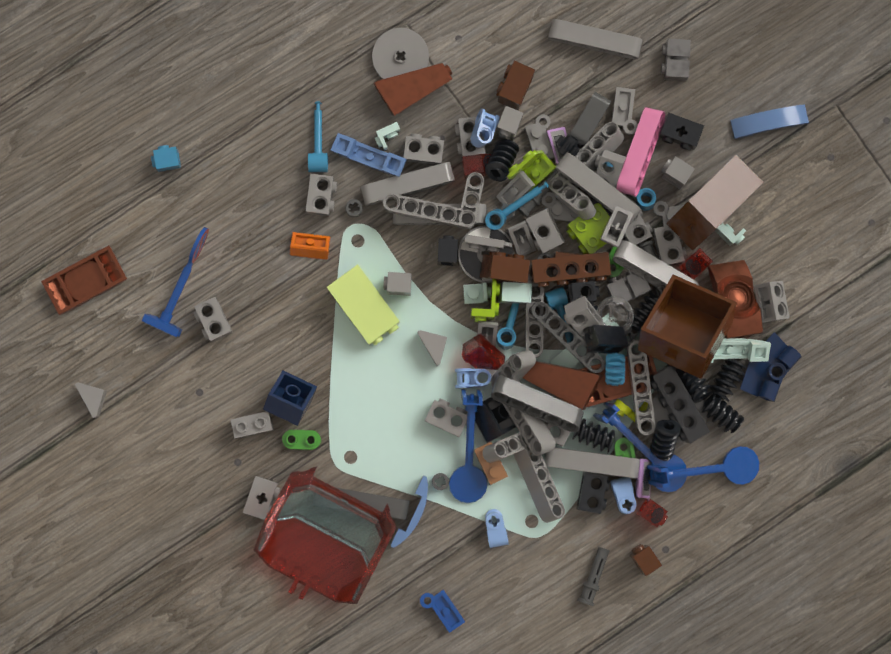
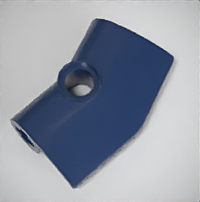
[740,332,802,402]

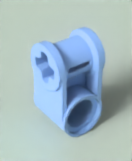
[470,108,500,148]
[455,368,491,388]
[610,477,636,514]
[485,509,509,548]

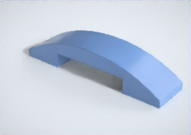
[730,104,809,139]
[331,133,407,177]
[391,475,428,548]

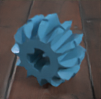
[605,353,625,386]

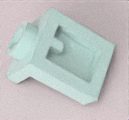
[375,122,400,151]
[715,223,746,246]
[463,282,491,304]

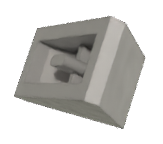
[600,206,633,248]
[506,221,536,256]
[476,321,498,354]
[417,330,447,366]
[75,382,107,418]

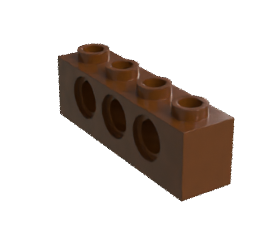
[531,252,611,288]

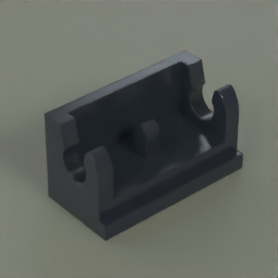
[585,325,629,354]

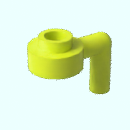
[614,399,648,422]

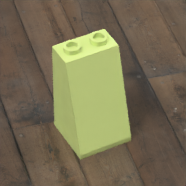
[327,264,400,346]

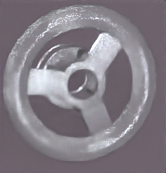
[597,296,634,332]

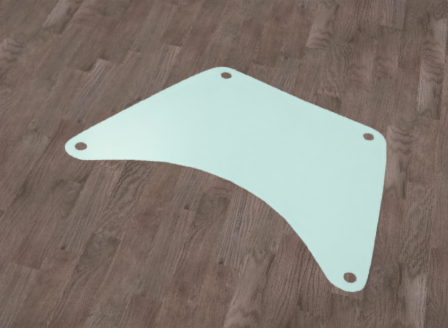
[329,224,668,538]

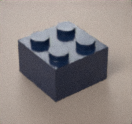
[263,370,317,426]

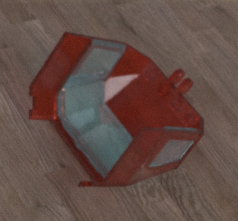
[254,467,396,604]

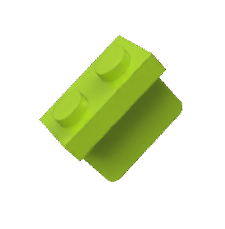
[507,150,556,192]
[566,203,610,254]
[471,279,500,323]

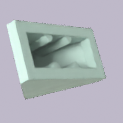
[498,282,532,303]

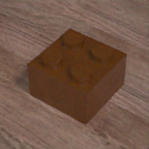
[496,60,535,111]
[480,251,530,283]

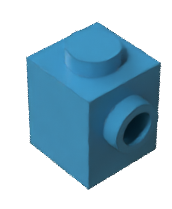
[151,145,181,172]

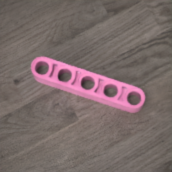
[616,107,665,197]

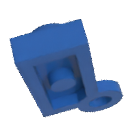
[420,589,465,633]

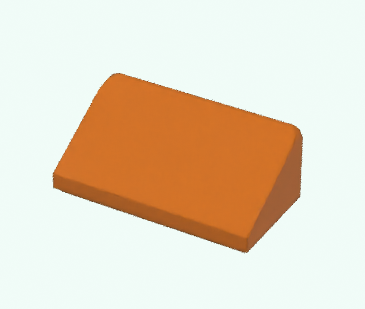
[290,232,330,260]

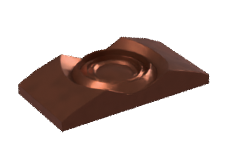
[41,245,127,315]
[708,260,763,339]
[579,353,656,407]

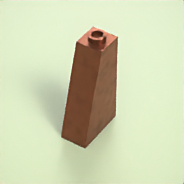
[373,63,453,116]
[523,361,603,410]

